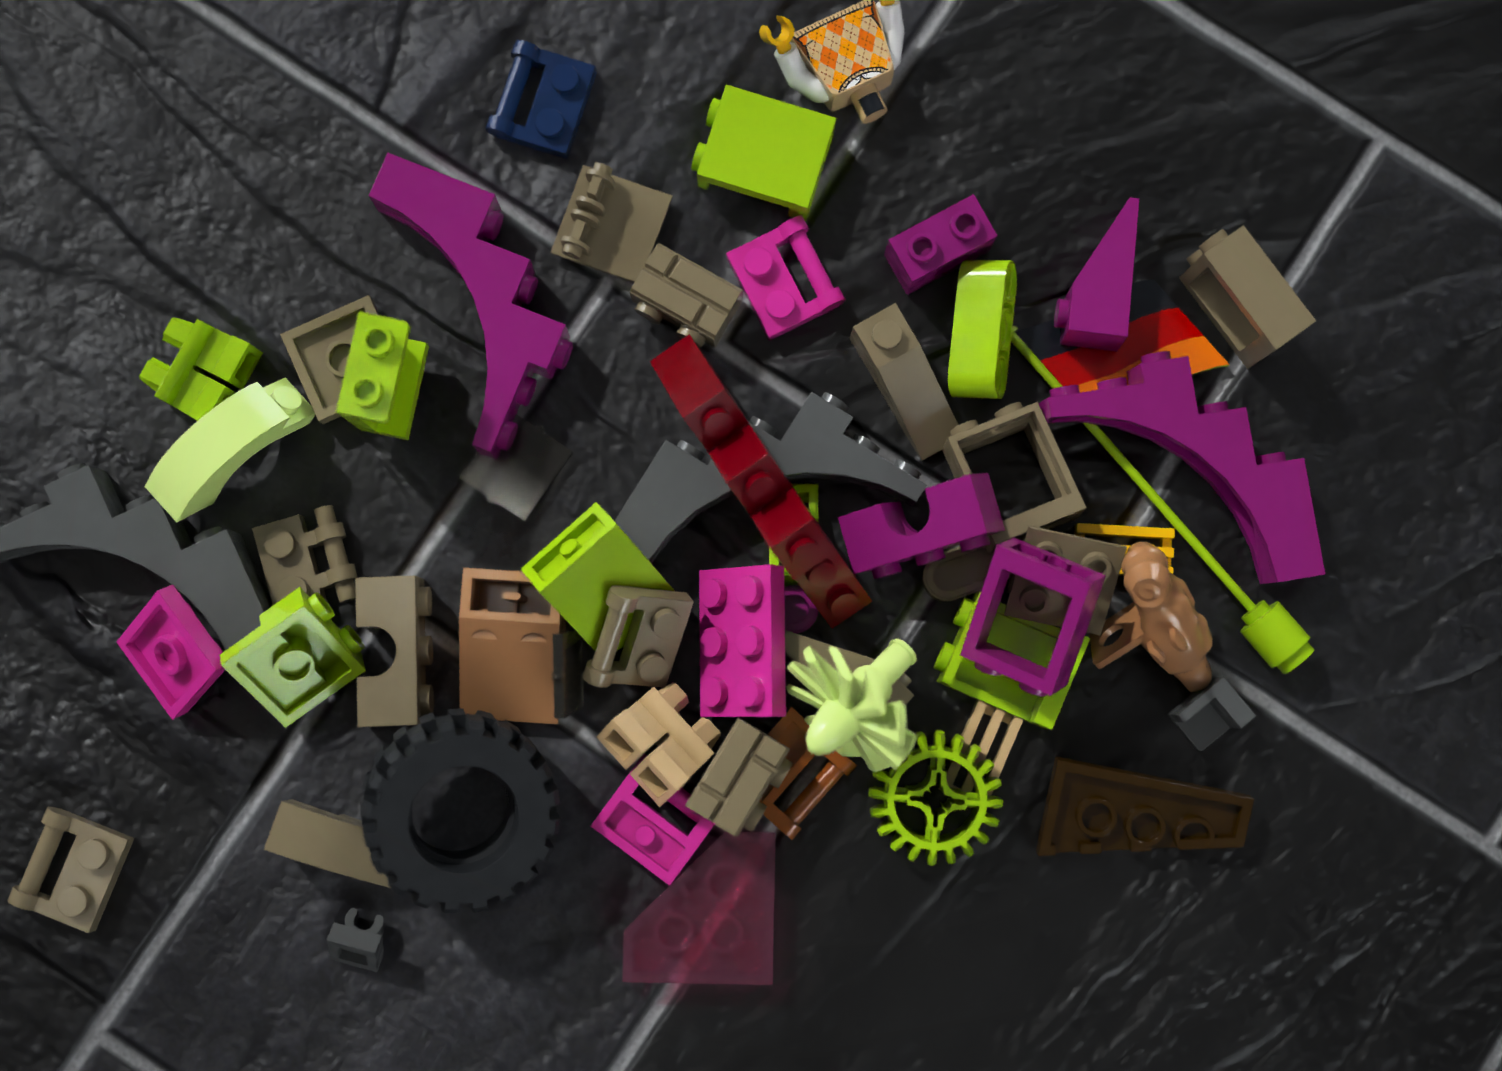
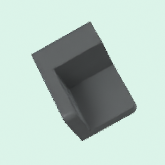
[1166,677,1256,751]

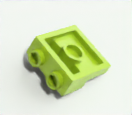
[220,587,366,728]

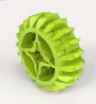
[868,730,1003,866]

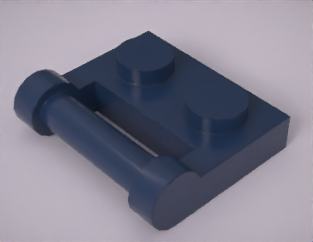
[485,40,597,159]

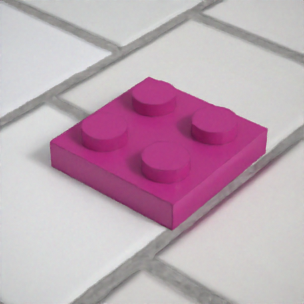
[116,585,225,720]

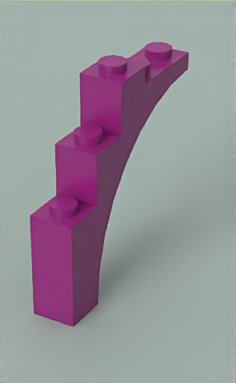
[368,153,573,460]
[1038,351,1325,584]

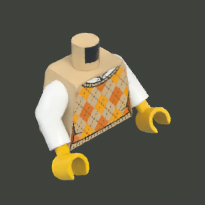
[759,0,904,124]

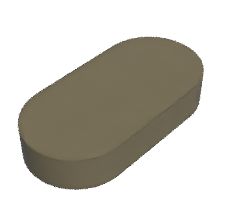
[922,546,1014,602]

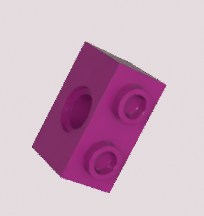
[884,194,998,295]

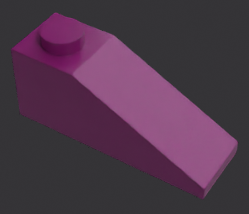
[1054,197,1139,352]

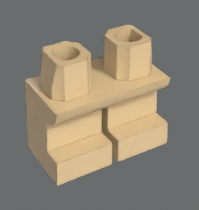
[596,683,721,807]

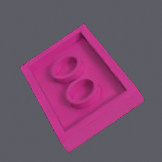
[699,564,786,717]

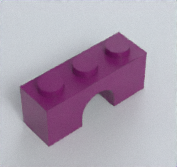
[838,473,1005,579]

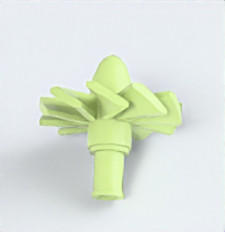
[786,639,917,772]

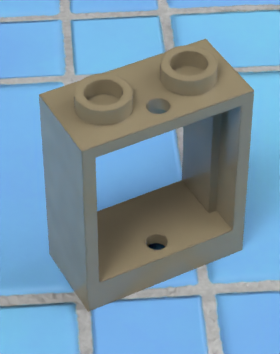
[1179,225,1316,369]
[942,402,1086,554]

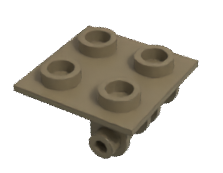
[550,162,673,283]
[1004,526,1127,636]

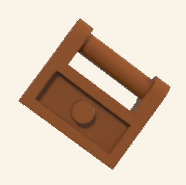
[760,707,857,840]

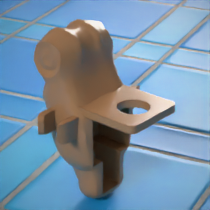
[1090,542,1213,692]

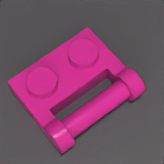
[726,216,846,341]
[591,754,715,886]

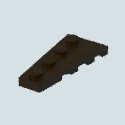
[1036,756,1254,856]

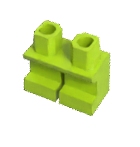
[139,317,263,421]

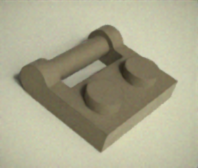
[583,585,694,688]
[7,807,135,933]

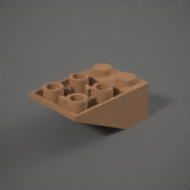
[459,568,566,724]

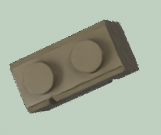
[630,243,743,348]
[685,717,793,837]

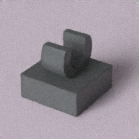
[327,908,384,972]

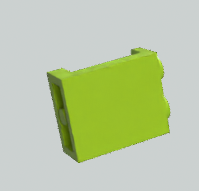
[691,84,836,221]
[336,312,429,440]
[521,502,675,651]
[934,591,1090,730]

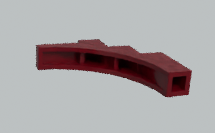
[649,334,873,629]

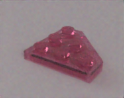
[622,831,775,985]

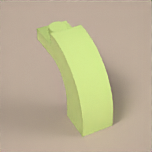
[144,377,315,522]

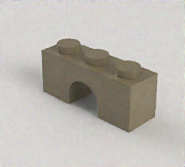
[355,575,434,727]

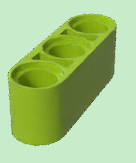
[948,260,1017,399]

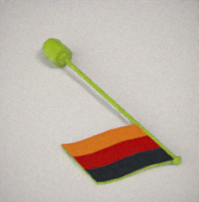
[1011,279,1315,674]

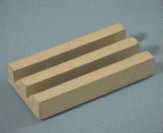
[938,700,1023,796]

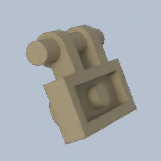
[252,505,358,605]

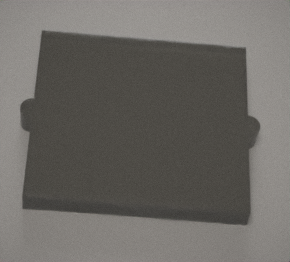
[459,414,573,522]
[552,627,584,718]

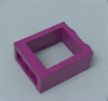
[960,538,1106,696]

